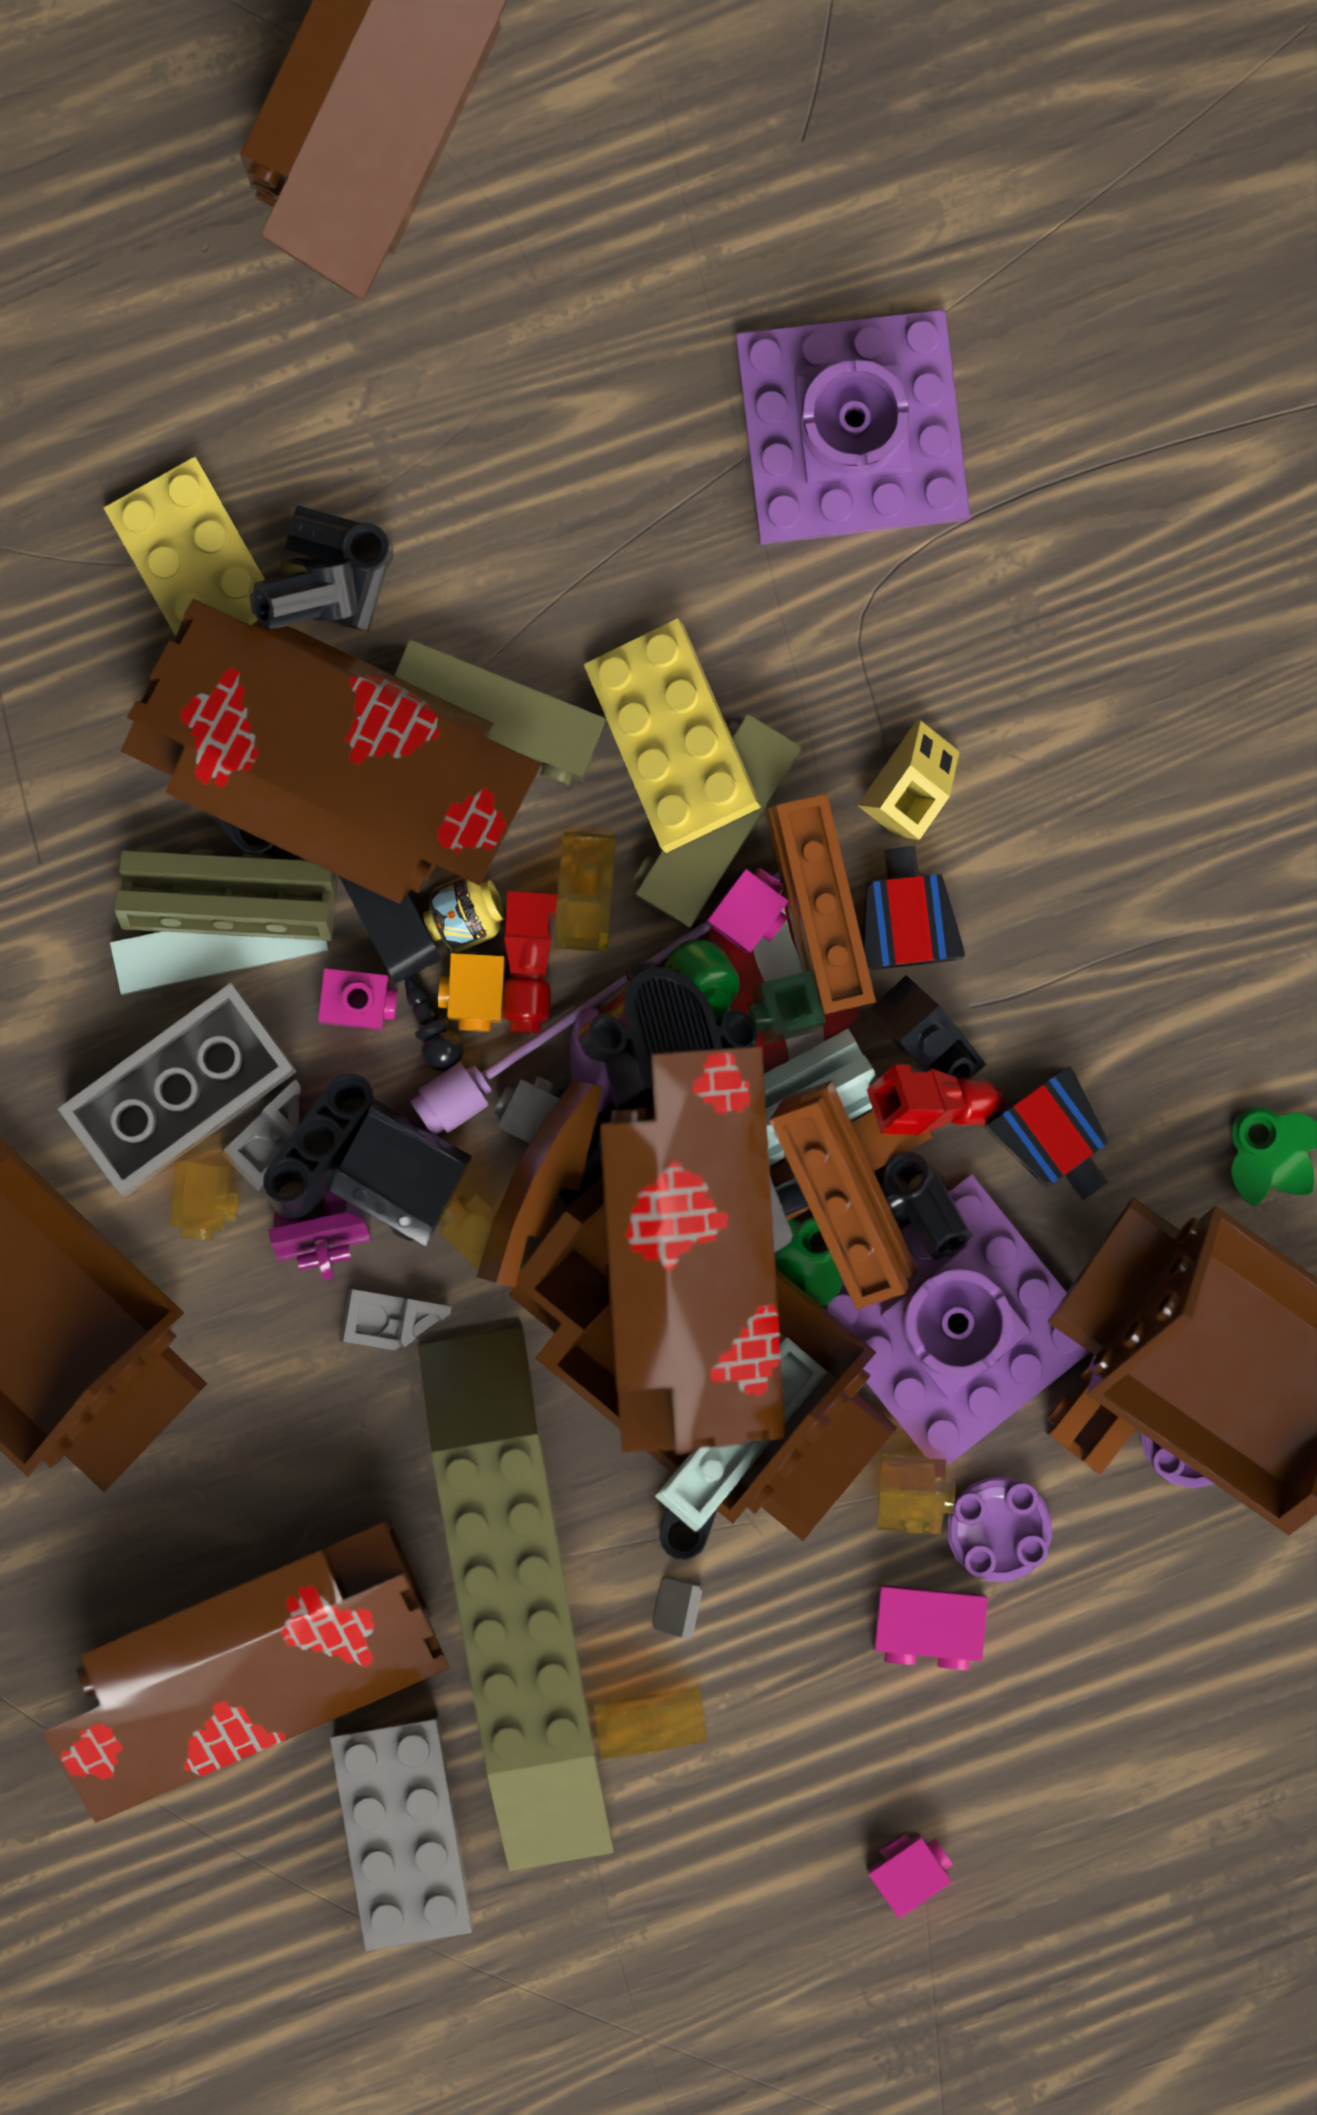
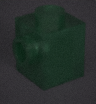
[747,971,826,1045]

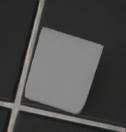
[652,1577,703,1639]

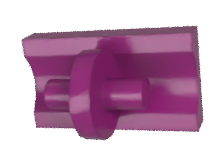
[268,1192,371,1281]

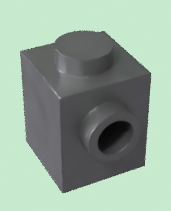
[493,1076,564,1144]

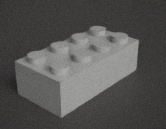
[58,983,298,1197]
[330,1715,474,1951]

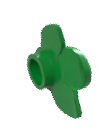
[1230,1107,1317,1207]
[774,1216,843,1308]

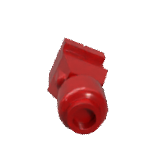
[502,891,558,1034]
[866,1065,1005,1136]

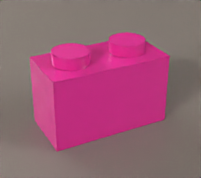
[873,1585,988,1670]

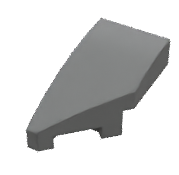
[221,1080,301,1192]
[339,1289,452,1350]

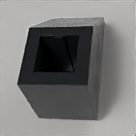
[868,975,986,1078]

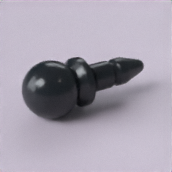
[404,976,464,1071]

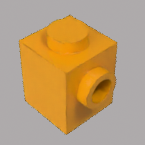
[438,953,506,1032]

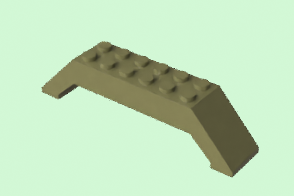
[418,1327,614,1871]

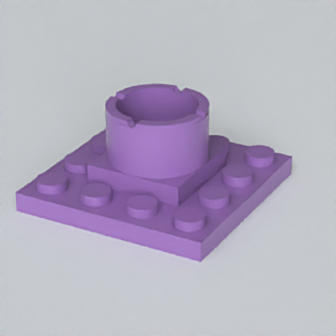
[736,310,970,545]
[824,1174,1090,1473]

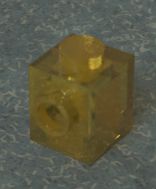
[169,1161,240,1241]
[439,1194,496,1270]
[877,1454,955,1535]

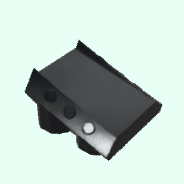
[330,1101,472,1247]

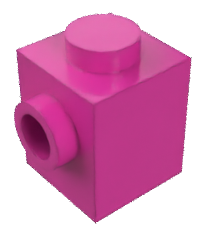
[703,868,788,953]
[318,968,398,1031]
[867,1833,953,1919]

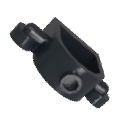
[578,962,758,1109]

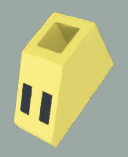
[857,720,960,840]

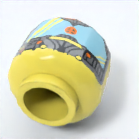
[423,877,506,952]

